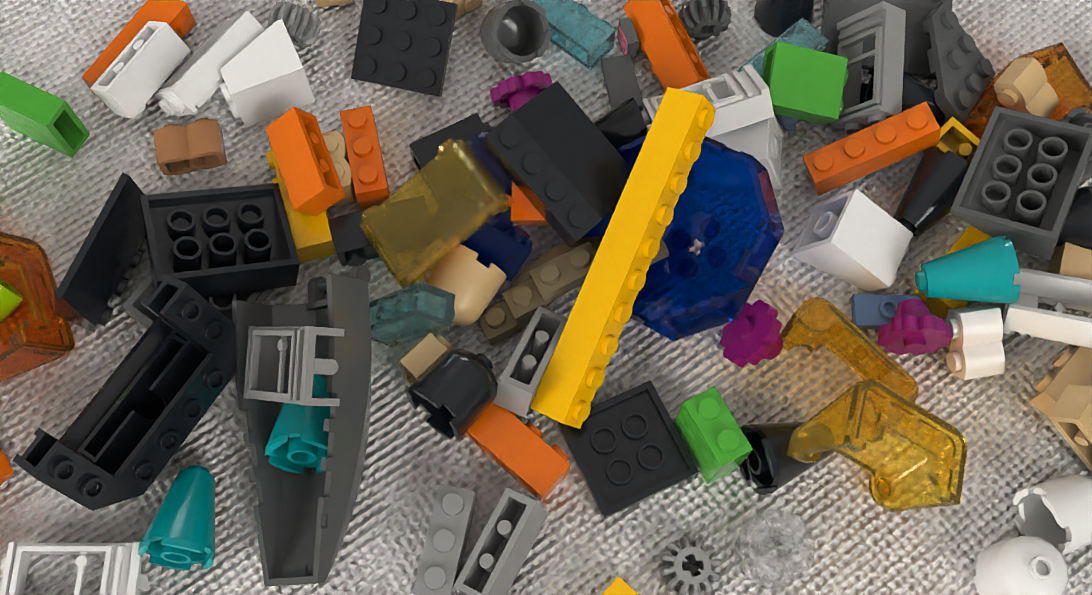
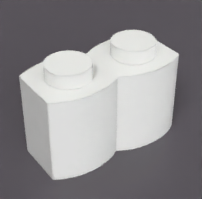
[944,304,1005,380]

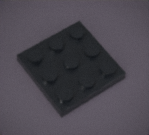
[351,0,458,97]
[558,380,699,520]

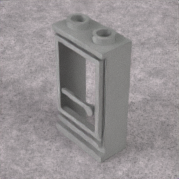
[831,1,906,135]
[243,326,345,406]

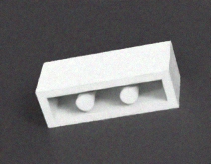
[90,21,190,118]

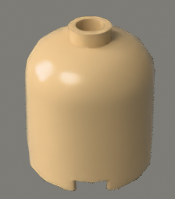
[424,242,507,327]

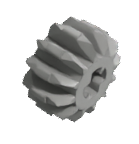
[266,1,321,47]
[659,536,722,595]

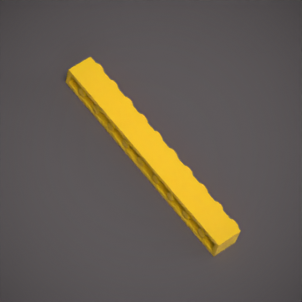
[530,87,716,429]

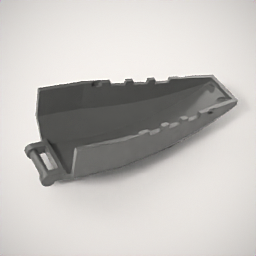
[232,265,372,587]

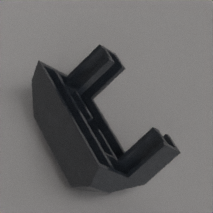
[12,273,236,511]

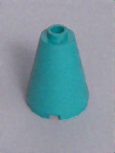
[915,235,1020,304]
[265,374,331,474]
[138,465,215,571]

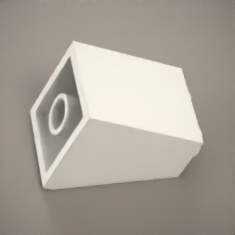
[219,19,315,128]
[691,114,783,189]
[791,189,913,292]

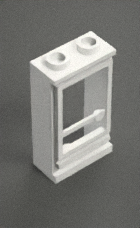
[154,10,265,117]
[641,64,774,140]
[1002,267,1092,348]
[0,542,149,595]

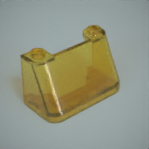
[359,138,515,290]
[780,297,919,435]
[787,379,967,512]

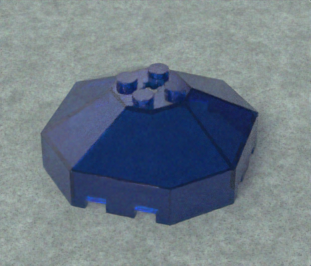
[581,135,785,341]

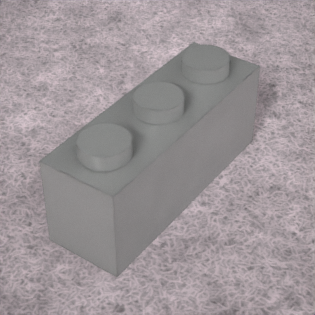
[493,306,568,417]
[413,484,477,595]
[453,487,549,595]

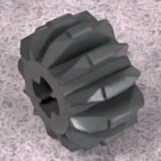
[679,0,731,40]

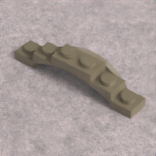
[478,236,669,346]

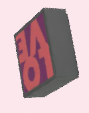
[617,17,639,60]

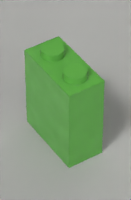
[761,41,849,125]
[0,71,90,158]
[674,386,753,484]

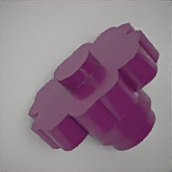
[490,71,553,113]
[877,299,952,355]
[720,300,783,367]

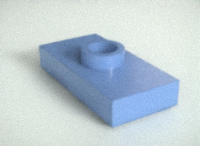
[850,294,920,329]

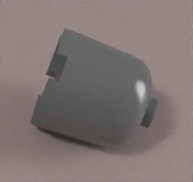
[480,0,552,63]

